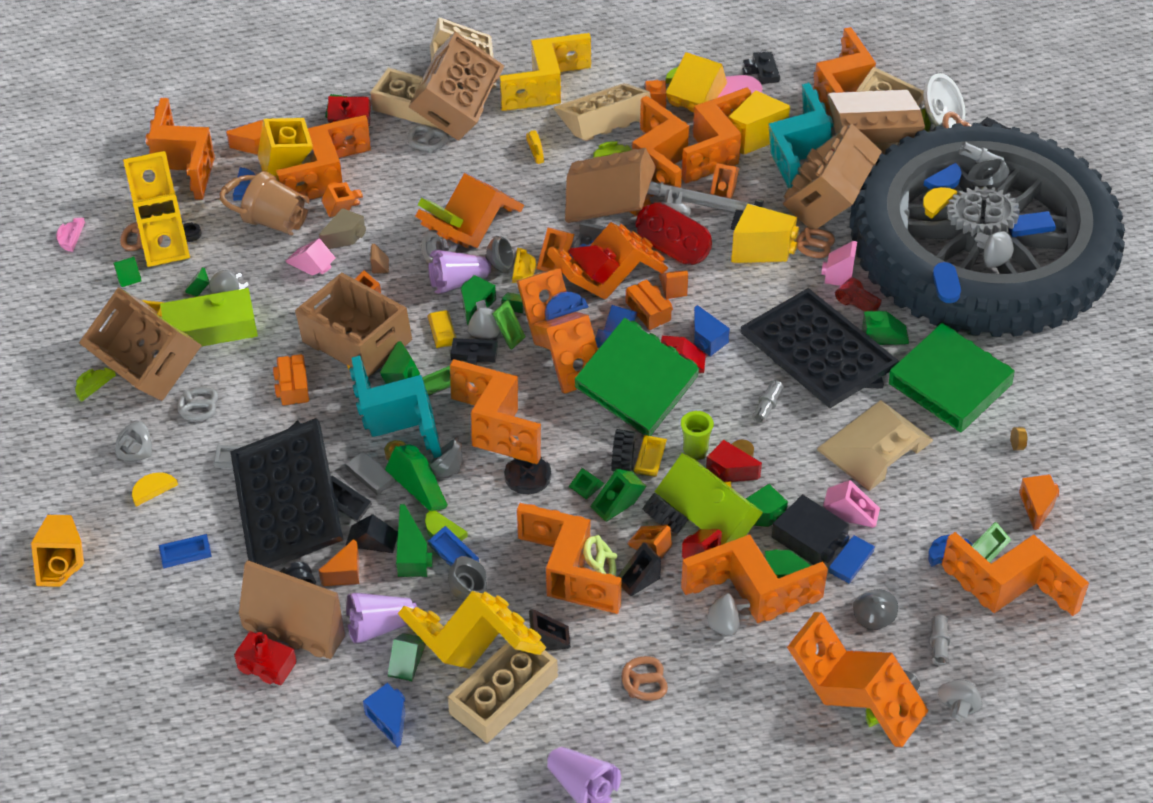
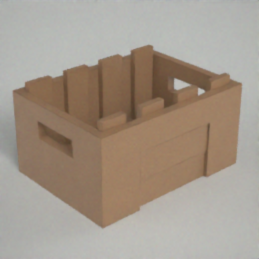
[408,31,504,141]
[783,123,882,229]
[295,272,412,378]
[79,287,202,401]

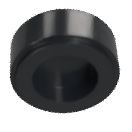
[183,222,202,242]

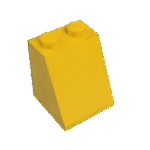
[666,52,727,113]
[729,90,790,155]
[258,118,313,181]
[731,204,799,263]

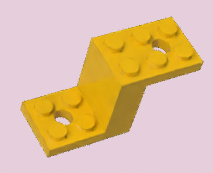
[500,33,591,111]
[123,151,190,267]
[398,591,546,669]

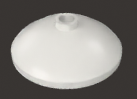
[923,73,965,128]

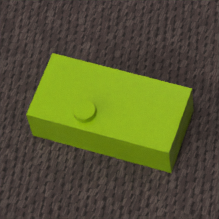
[160,288,258,347]
[654,453,763,545]

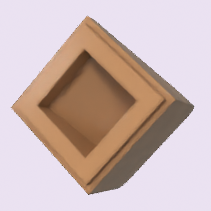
[370,244,389,274]

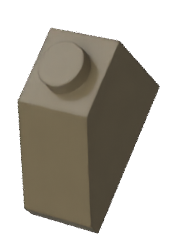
[319,208,366,249]

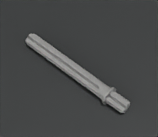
[647,182,754,212]

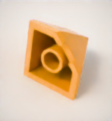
[31,515,84,587]

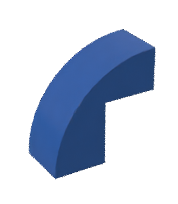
[595,305,638,348]

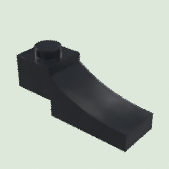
[331,475,372,522]

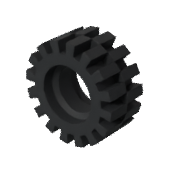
[611,429,636,471]
[642,493,688,534]

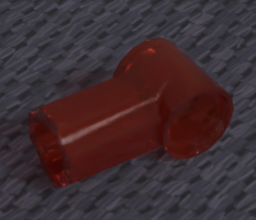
[835,277,882,311]

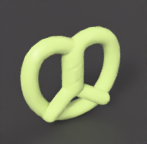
[583,535,617,576]

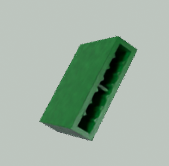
[575,318,699,436]
[888,323,1015,433]

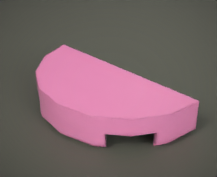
[56,218,85,252]

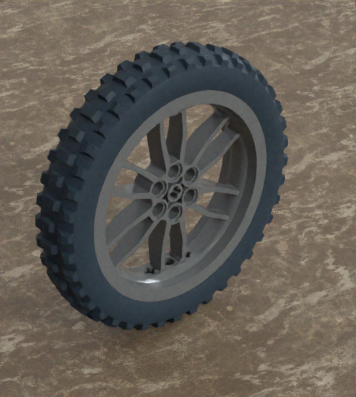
[849,123,1125,337]

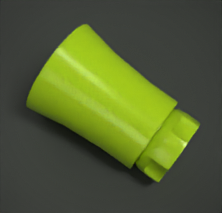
[681,411,714,461]

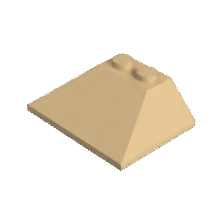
[430,17,497,88]
[817,400,933,491]

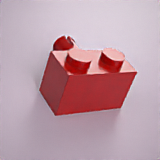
[327,96,371,126]
[234,631,297,686]

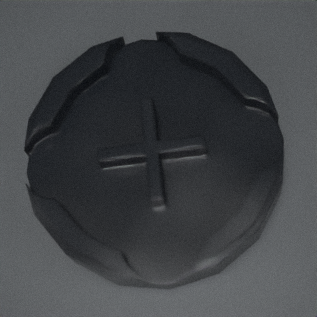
[504,457,552,495]

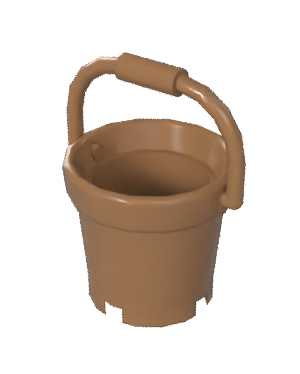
[220,171,309,235]

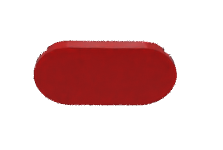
[636,202,712,265]

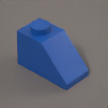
[694,305,730,357]
[363,683,406,748]

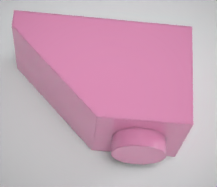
[286,238,335,276]
[821,241,857,287]
[823,480,880,528]

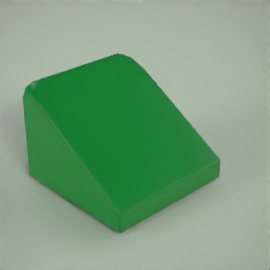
[113,257,142,287]
[185,267,210,297]
[501,292,524,314]
[568,468,605,500]

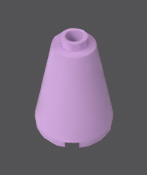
[428,250,491,294]
[346,593,417,643]
[547,747,621,803]

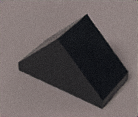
[345,514,398,553]
[617,542,661,596]
[529,609,571,651]

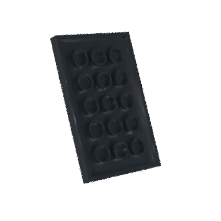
[741,288,899,408]
[230,418,344,569]

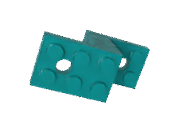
[769,82,833,188]
[349,355,443,458]

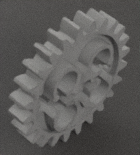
[947,186,1020,236]

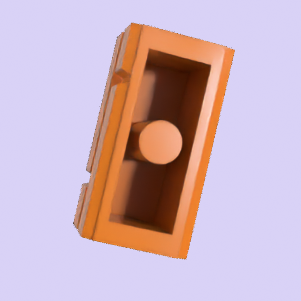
[625,279,673,330]
[273,354,309,406]

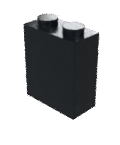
[772,494,850,565]

